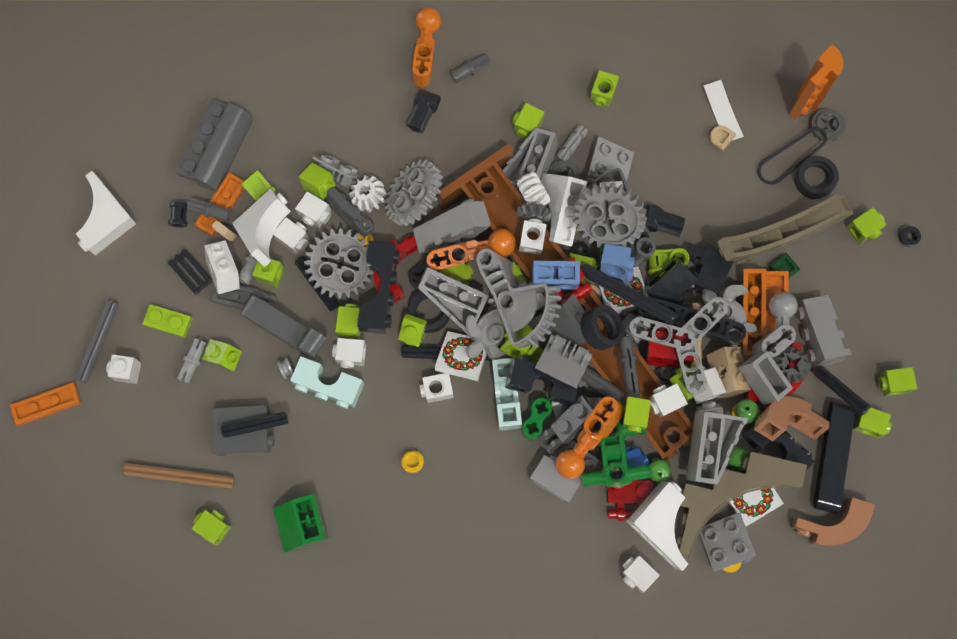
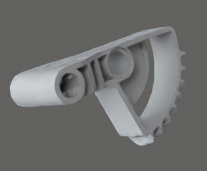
[476,249,562,348]

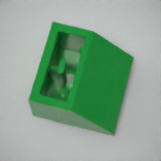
[273,494,329,553]

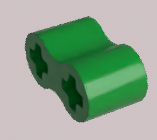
[522,398,552,441]

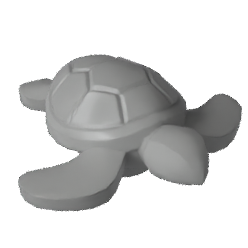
[694,285,757,347]
[466,307,510,360]

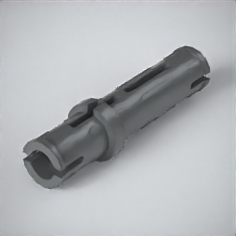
[619,336,641,399]

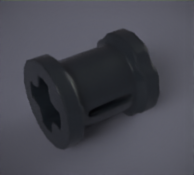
[168,202,188,228]

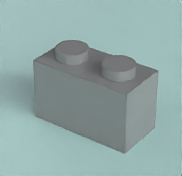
[738,351,793,405]
[529,455,582,505]

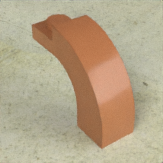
[754,396,830,441]
[791,497,875,546]

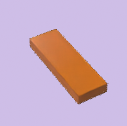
[194,172,245,237]
[10,382,82,426]

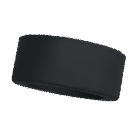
[795,156,839,199]
[408,291,449,333]
[581,305,624,351]

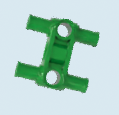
[577,419,653,488]

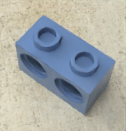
[601,244,635,285]
[532,261,580,290]

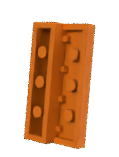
[789,44,843,120]
[743,269,789,359]

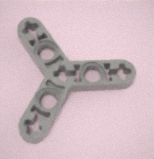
[629,297,728,395]

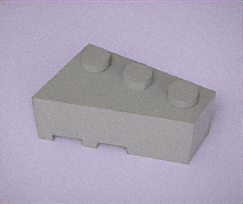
[503,128,559,196]
[413,199,491,253]
[417,267,489,336]
[796,295,851,368]
[686,411,749,485]

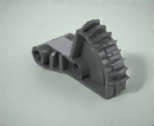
[585,168,656,267]

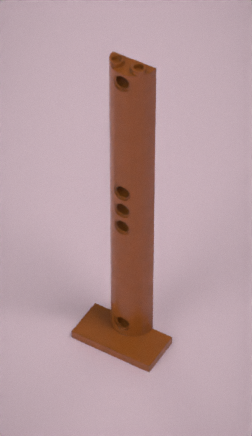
[438,143,693,461]

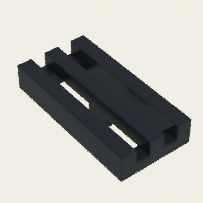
[167,249,213,295]

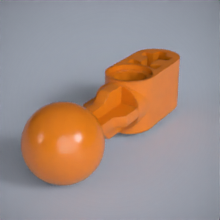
[412,7,442,88]
[427,229,516,270]
[555,397,625,479]

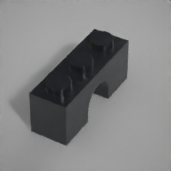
[505,357,579,406]
[741,422,815,471]

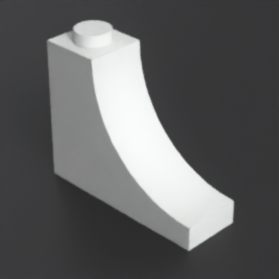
[76,171,136,255]
[541,173,588,246]
[232,189,291,267]
[626,481,688,571]

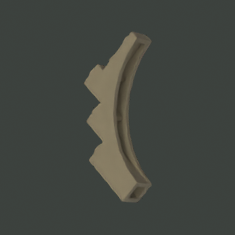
[717,194,854,264]
[677,452,807,557]

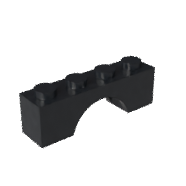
[357,241,400,334]

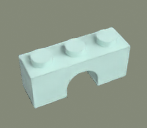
[290,356,364,409]
[492,358,522,431]

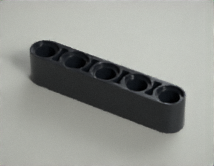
[637,297,747,345]
[813,401,855,514]

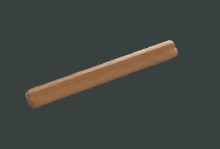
[123,463,234,489]

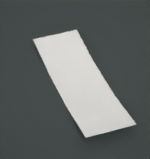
[704,80,744,141]

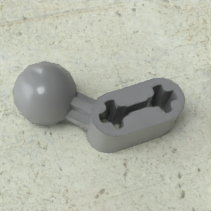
[752,292,798,358]

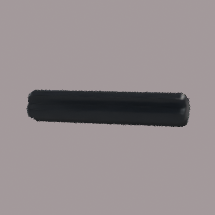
[295,256,339,312]
[813,365,870,415]
[221,412,288,438]

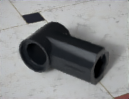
[406,89,441,133]
[644,205,686,237]

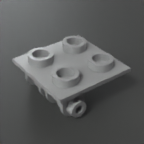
[587,136,634,182]
[312,155,363,189]
[535,334,593,388]
[700,512,757,572]

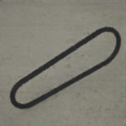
[758,128,828,185]

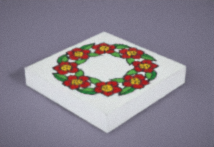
[598,267,648,314]
[435,331,487,381]
[729,472,784,526]

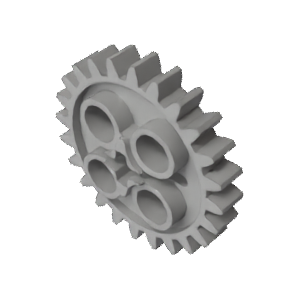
[384,159,443,226]
[573,182,647,247]
[304,228,373,300]

